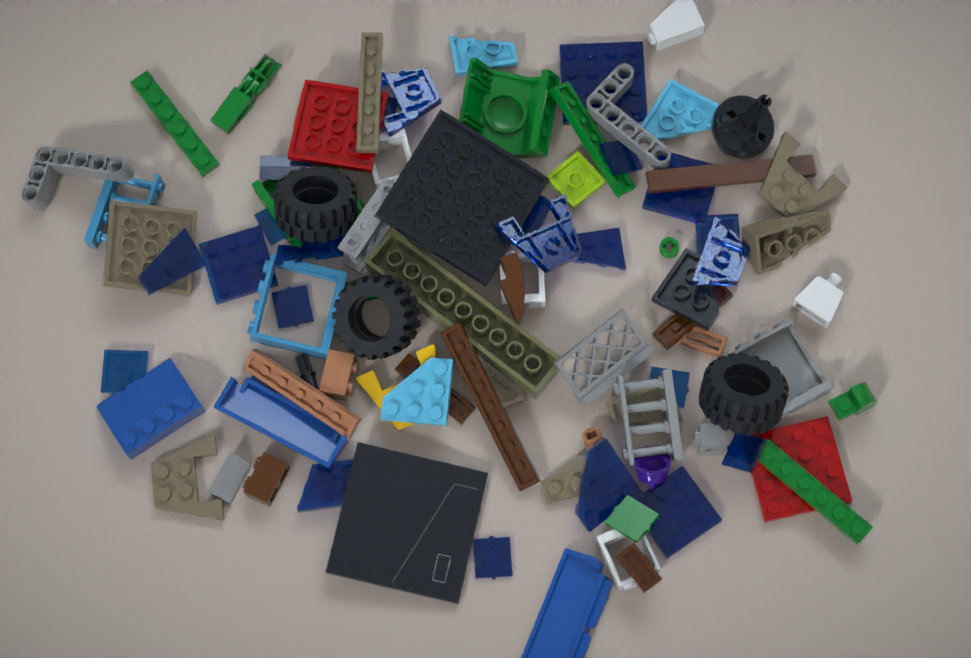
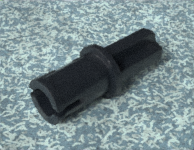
[296,353,319,390]

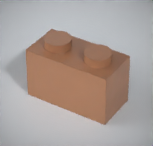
[319,349,359,401]

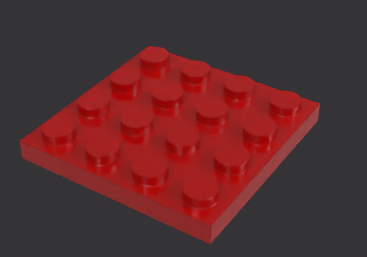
[287,79,389,173]
[741,416,853,523]

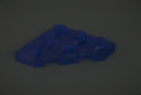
[575,437,642,532]

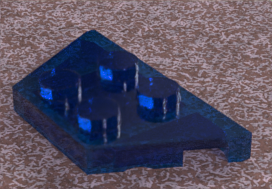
[690,216,750,286]
[297,459,353,513]

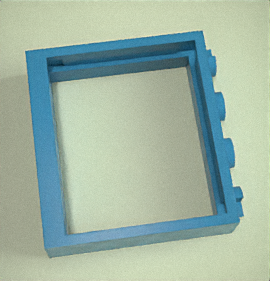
[247,254,348,359]

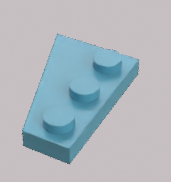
[449,36,518,77]

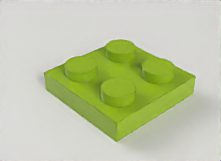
[546,151,606,210]

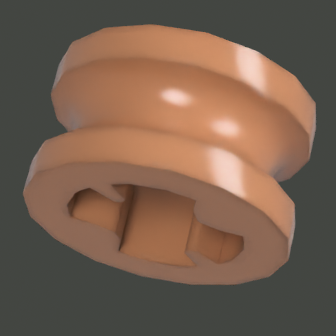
[582,427,604,449]

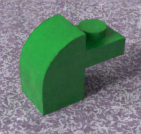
[828,382,877,421]

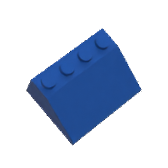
[96,358,206,460]

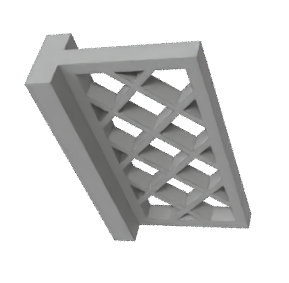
[553,308,655,406]

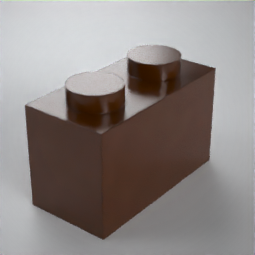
[243,452,290,507]

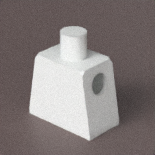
[792,273,844,329]

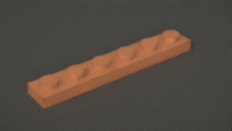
[243,349,361,439]

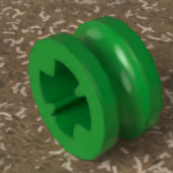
[660,237,679,259]

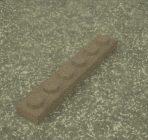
[356,32,383,153]

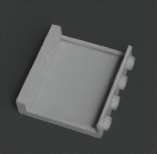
[716,320,834,420]

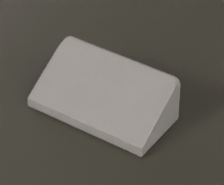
[209,452,251,504]

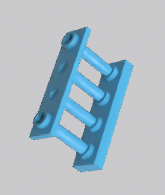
[84,174,165,249]

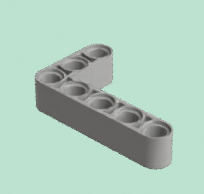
[587,64,671,170]
[21,146,134,211]

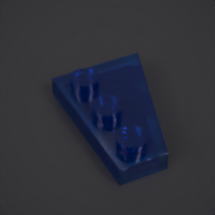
[555,228,626,271]

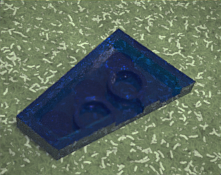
[138,228,206,296]

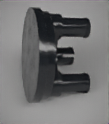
[711,94,774,158]

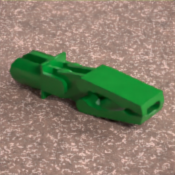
[211,54,282,134]

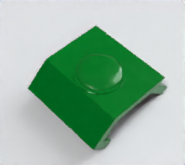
[459,58,560,159]

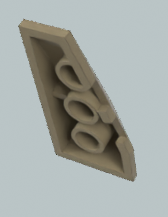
[741,210,831,275]

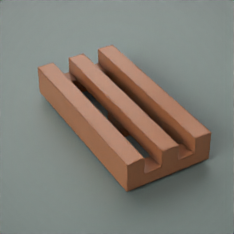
[679,326,728,358]

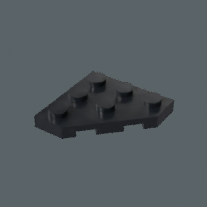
[651,248,720,331]

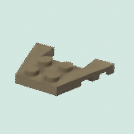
[758,132,848,217]
[151,434,224,520]

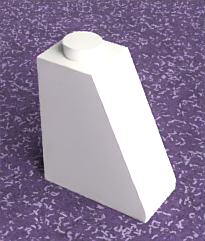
[647,0,705,51]

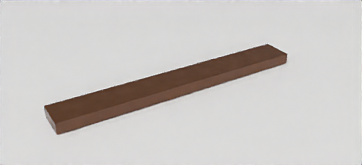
[646,154,817,194]
[440,322,541,492]

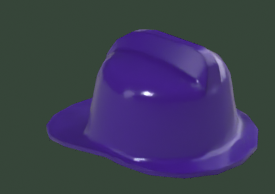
[634,446,671,489]

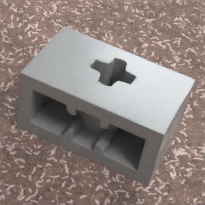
[693,423,728,455]

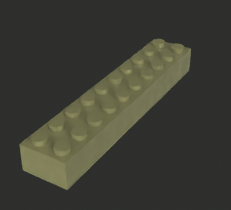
[364,229,563,399]

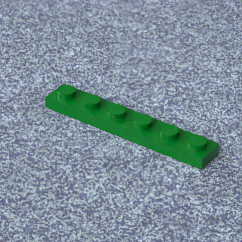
[130,70,220,177]
[550,81,636,198]
[753,439,873,546]

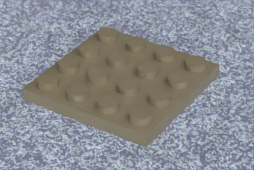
[102,200,197,296]

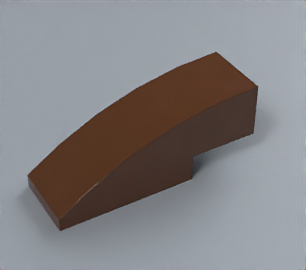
[500,252,525,325]

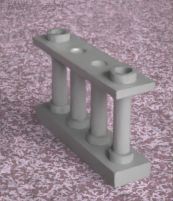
[338,177,395,275]
[613,369,683,465]

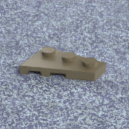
[606,387,684,423]
[541,447,611,505]

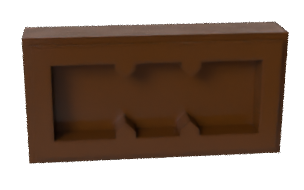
[616,543,662,593]

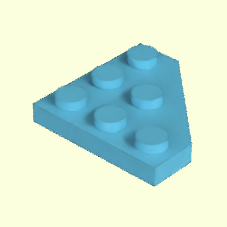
[641,78,719,141]
[380,357,454,426]

